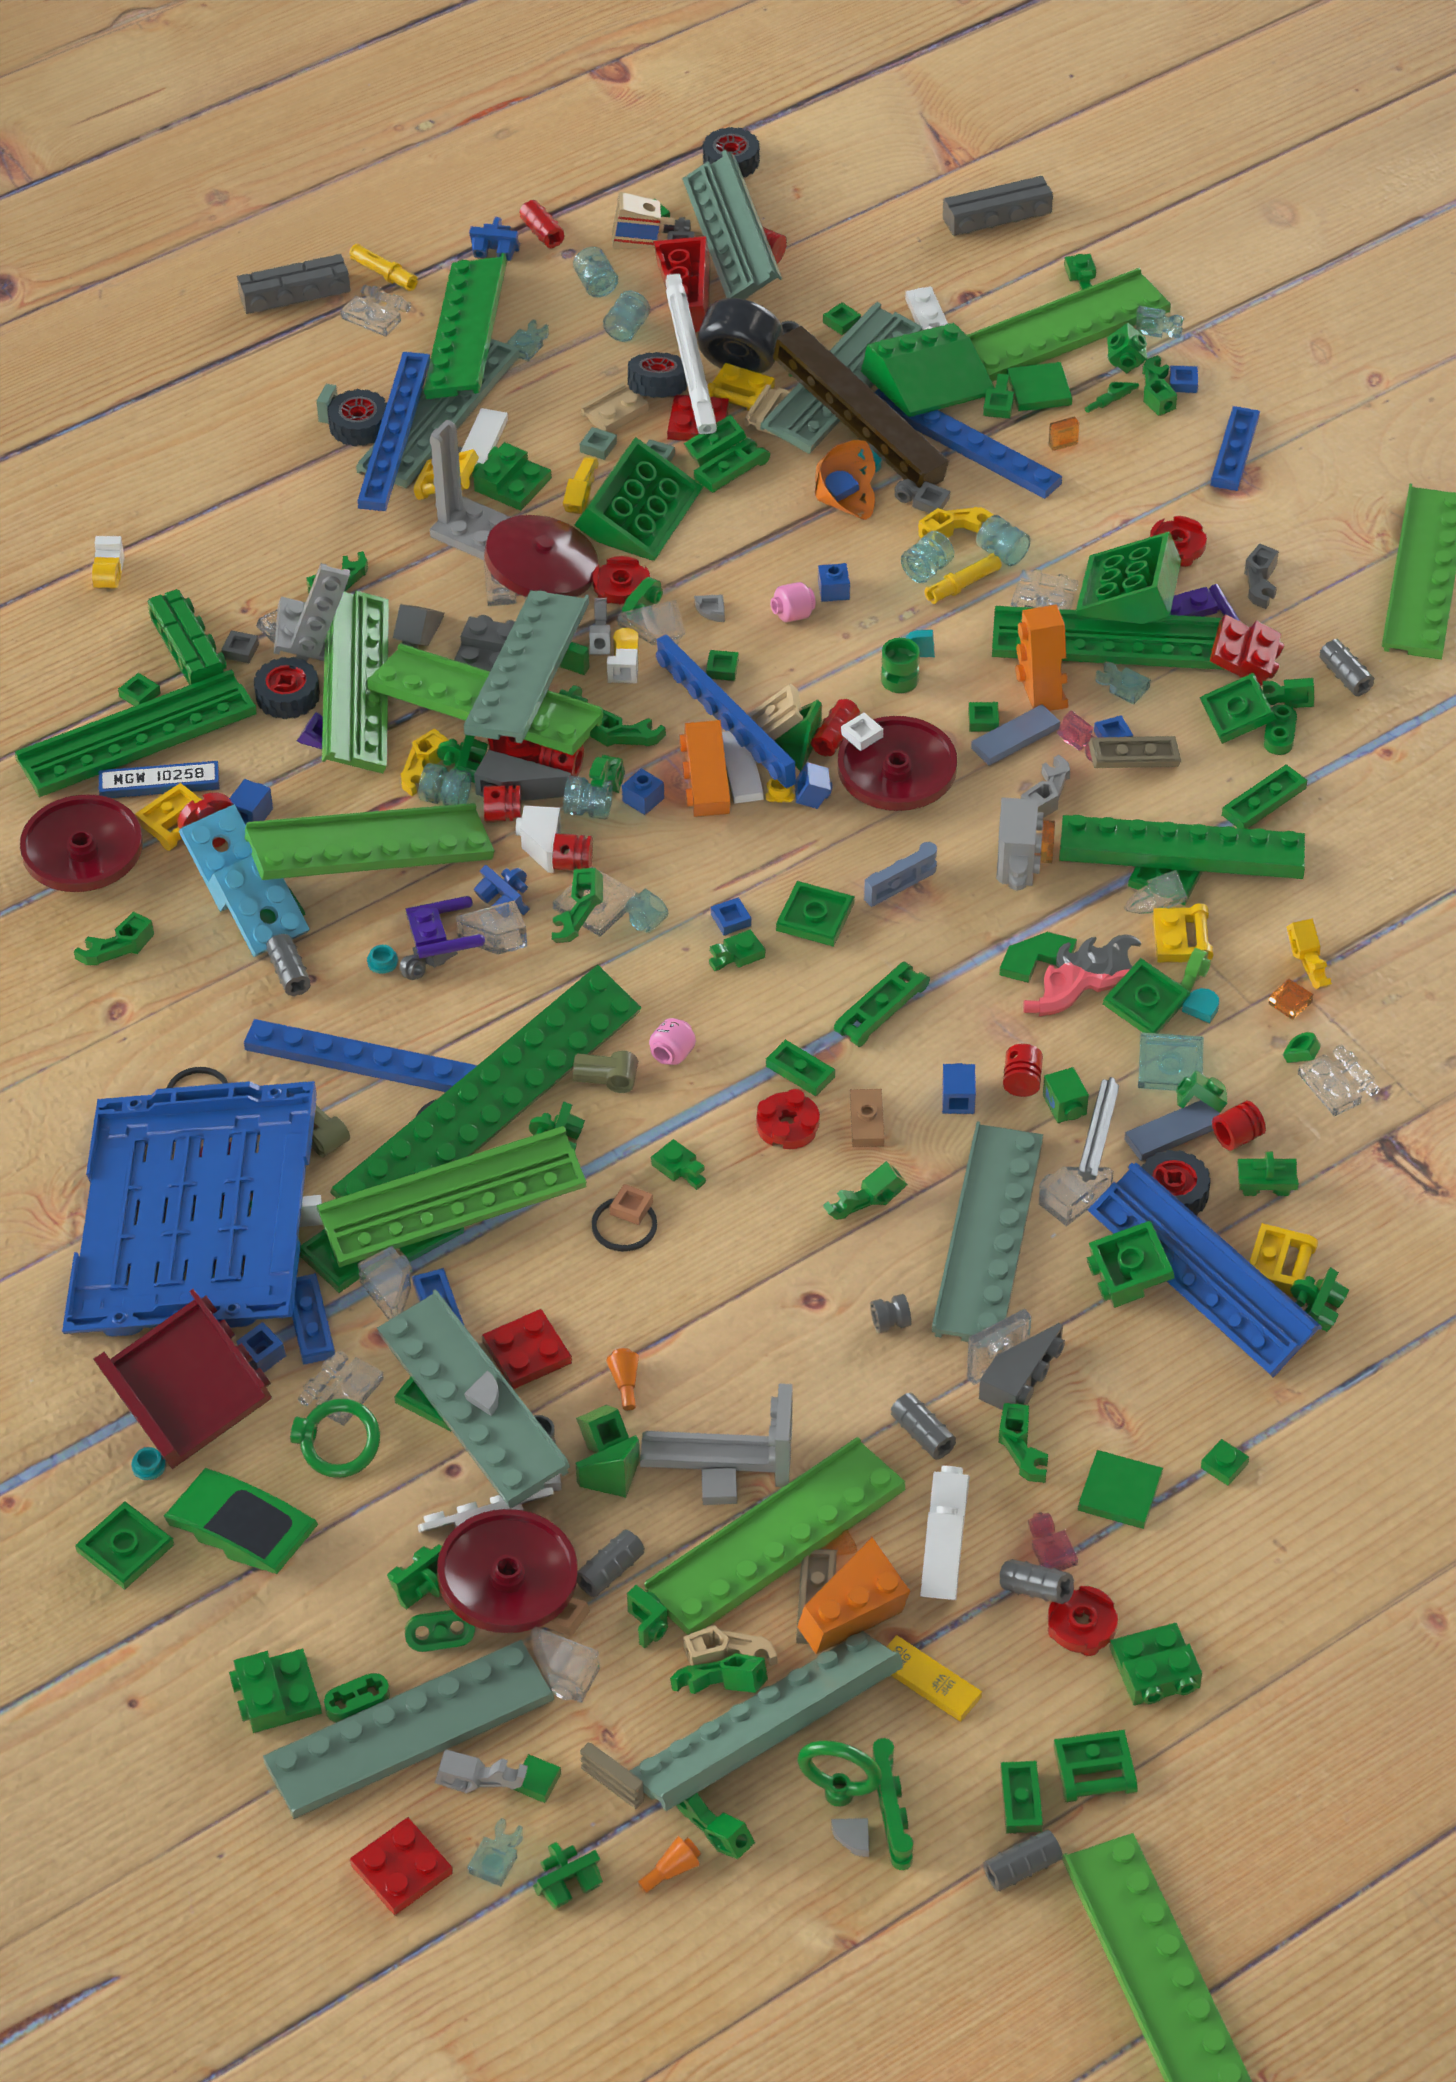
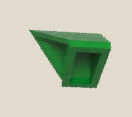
[774,700,822,772]
[575,1435,640,1498]

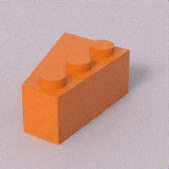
[1015,604,1068,711]
[679,720,730,817]
[797,1537,910,1654]

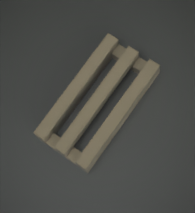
[580,1742,644,1809]

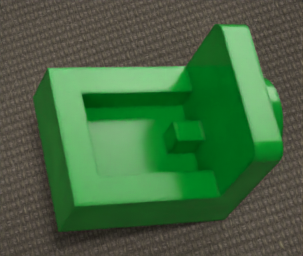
[1176,1070,1228,1113]
[627,1584,668,1648]

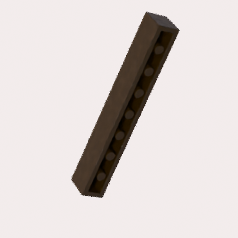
[773,325,949,488]

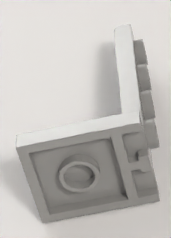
[430,419,510,561]
[274,563,350,661]
[640,1383,792,1487]

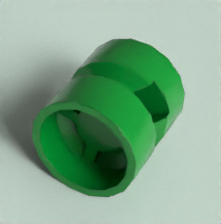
[881,638,920,693]

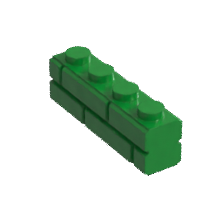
[147,589,227,685]

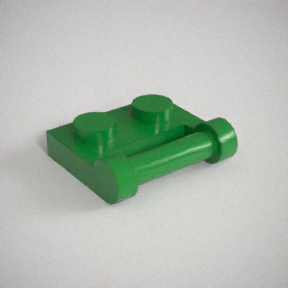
[1053,1729,1138,1803]

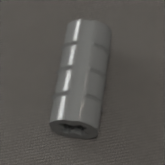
[1319,639,1374,696]
[266,934,311,996]
[891,1393,956,1460]
[577,1530,645,1597]
[1000,1559,1074,1604]
[983,1830,1063,1892]

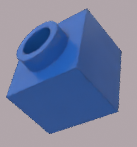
[818,563,850,602]
[795,762,833,809]
[622,768,665,815]
[236,1322,286,1373]

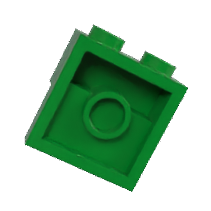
[472,442,552,511]
[1086,1221,1175,1308]
[1109,1622,1202,1706]
[229,1648,322,1733]

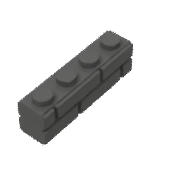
[943,176,1053,236]
[237,254,350,314]

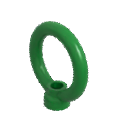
[290,1399,380,1478]
[798,1741,882,1807]

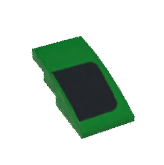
[164,1468,318,1574]

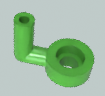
[1177,948,1211,992]

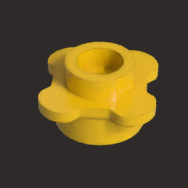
[765,778,795,803]

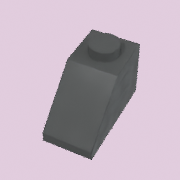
[393,604,445,649]

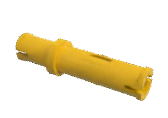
[349,244,418,291]
[924,553,1002,604]

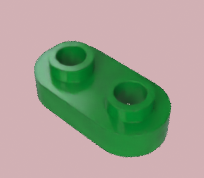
[621,577,663,625]
[1264,704,1297,755]
[405,1610,475,1652]

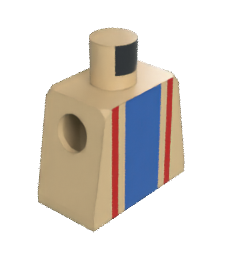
[612,192,675,249]

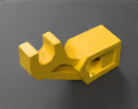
[562,456,599,514]
[918,506,994,546]
[400,729,449,797]
[1286,918,1332,989]

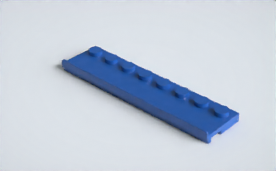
[1088,1163,1322,1378]

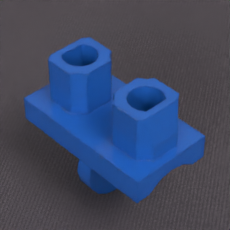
[469,217,520,261]
[473,865,530,920]

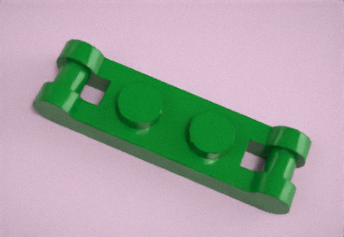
[834,961,930,1047]
[872,1738,913,1870]

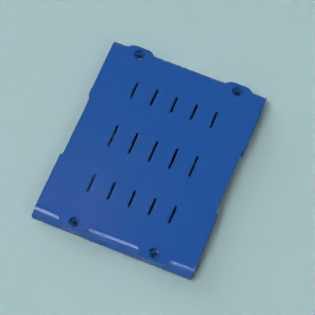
[62,1081,317,1336]

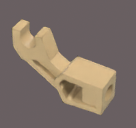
[683,1625,777,1666]

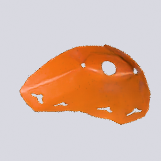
[815,440,875,520]

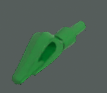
[1085,382,1139,413]

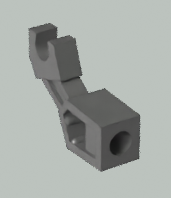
[1244,543,1279,609]

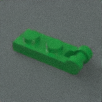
[694,438,770,493]

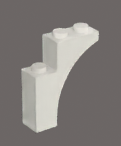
[920,1466,970,1600]

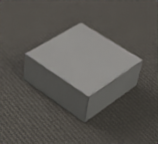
[702,1468,737,1505]

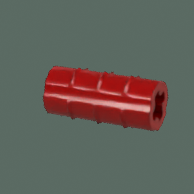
[519,200,565,248]
[811,699,860,757]

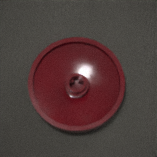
[484,515,598,597]
[838,716,957,811]
[20,794,143,892]
[437,1509,578,1633]

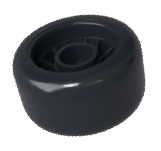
[697,298,783,374]

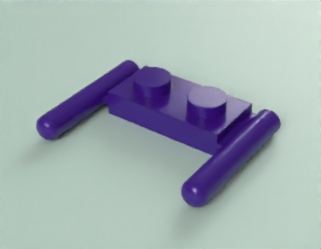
[1170,584,1241,622]
[405,896,485,959]

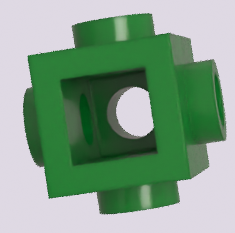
[1107,323,1147,374]

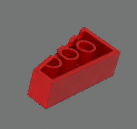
[653,236,711,333]

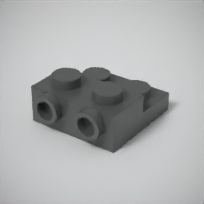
[454,615,515,672]

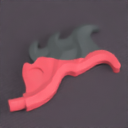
[1023,934,1141,1017]

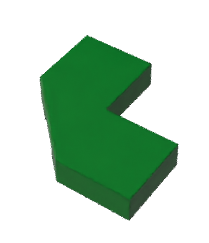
[999,932,1077,983]

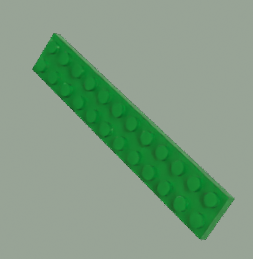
[330,965,642,1199]

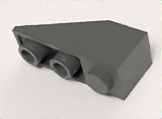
[474,750,572,801]
[979,1323,1065,1410]

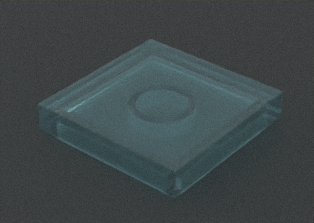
[1138,1032,1204,1091]

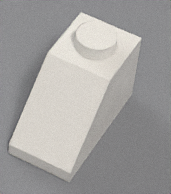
[516,805,561,873]

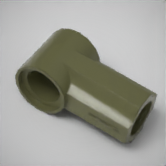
[573,1051,639,1093]
[311,1105,350,1157]

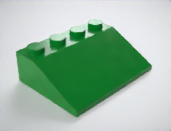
[861,323,995,417]
[574,437,703,561]
[1076,532,1182,624]

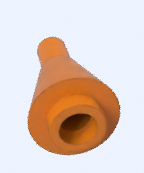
[606,1348,639,1411]
[638,1836,701,1894]

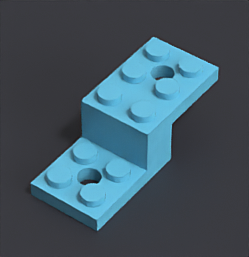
[179,804,310,957]

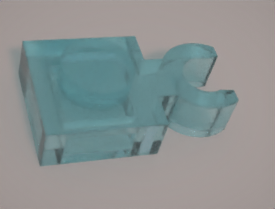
[1135,306,1184,338]
[506,320,549,361]
[1095,661,1151,704]
[468,1818,523,1887]

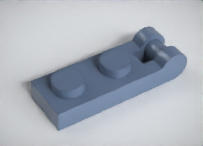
[864,842,937,907]

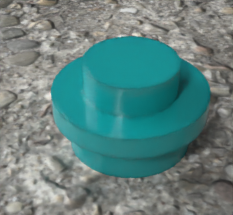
[367,945,398,974]
[131,1447,166,1480]

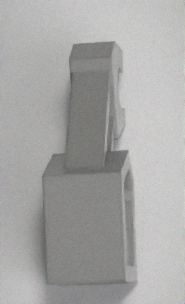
[589,598,611,655]
[1021,755,1070,818]
[435,1749,528,1794]

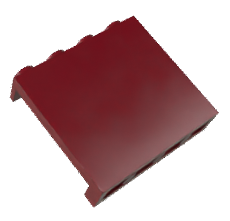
[93,1289,272,1469]

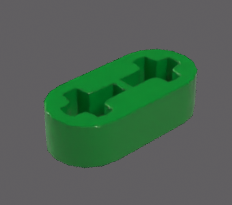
[324,1673,390,1723]

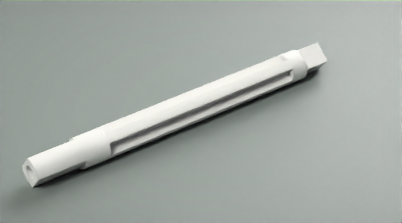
[666,274,717,434]

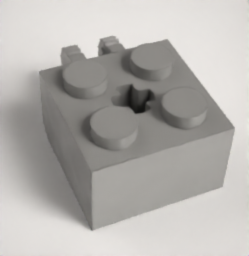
[996,797,1043,891]

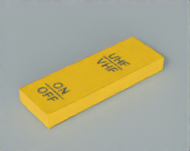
[887,1635,982,1722]

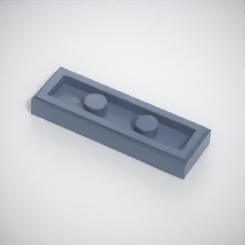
[971,704,1060,766]
[1124,1100,1220,1161]

